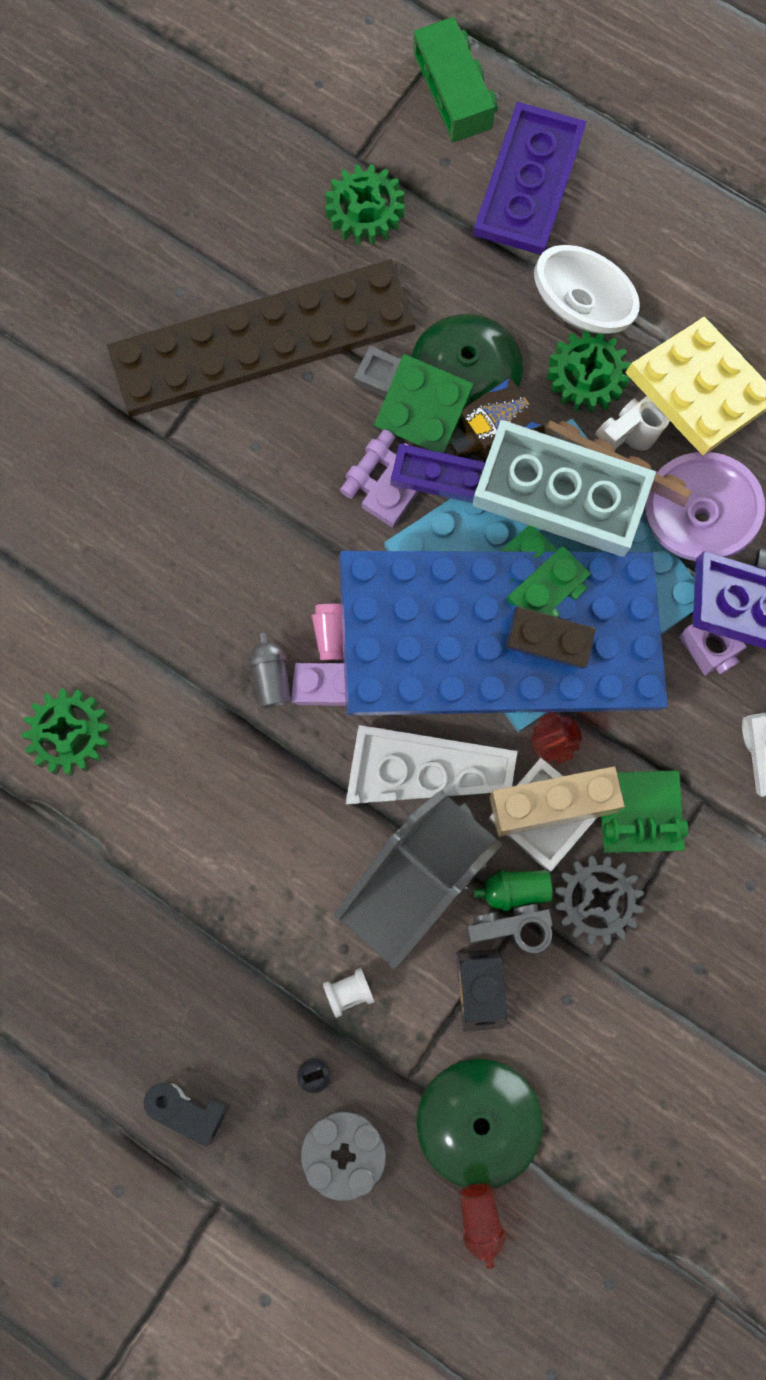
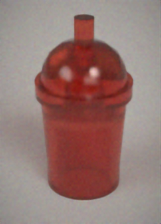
[458,1183,506,1269]

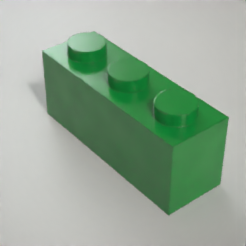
[413,17,498,143]

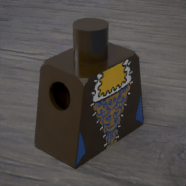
[449,377,546,463]

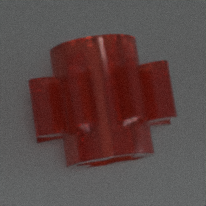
[531,712,582,764]

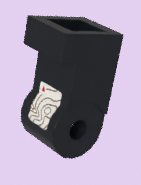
[143,1082,230,1147]

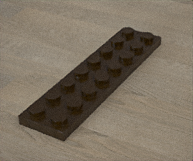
[107,259,415,417]

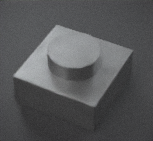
[354,346,401,397]

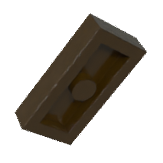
[505,607,596,669]

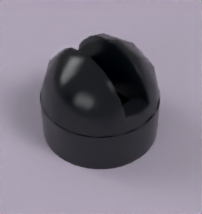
[297,1058,331,1093]

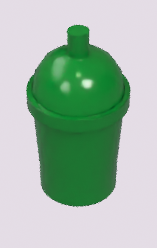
[474,870,553,911]

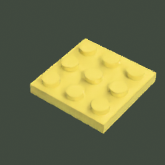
[625,317,766,456]

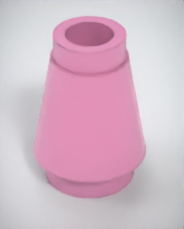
[311,604,343,661]

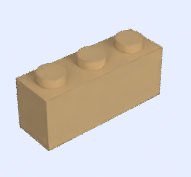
[489,766,625,837]

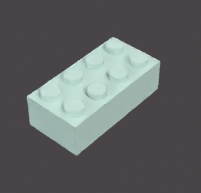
[473,420,656,557]

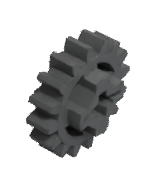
[553,856,644,946]

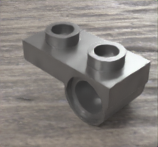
[466,904,553,954]

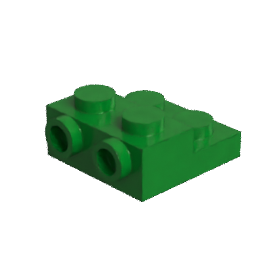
[499,525,591,617]

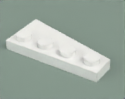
[346,725,518,804]

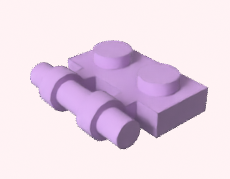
[340,429,420,528]

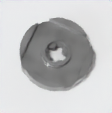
[301,1111,386,1201]

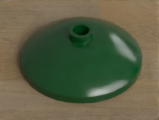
[411,314,523,421]
[417,1059,542,1190]

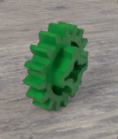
[325,164,405,245]
[547,331,631,413]
[21,688,112,777]

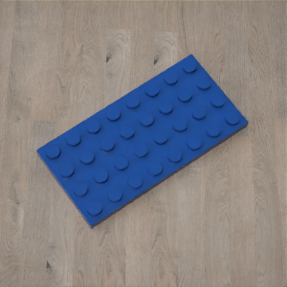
[339,551,668,716]

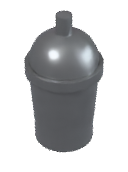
[248,633,291,708]

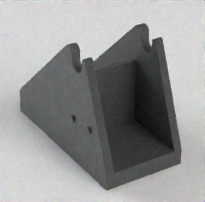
[333,790,503,970]

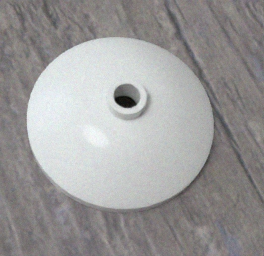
[534,245,640,334]

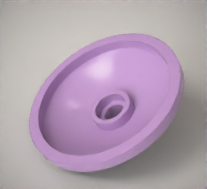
[645,452,765,561]

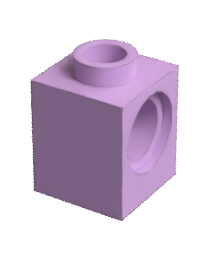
[679,624,746,676]

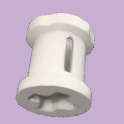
[323,968,374,1018]

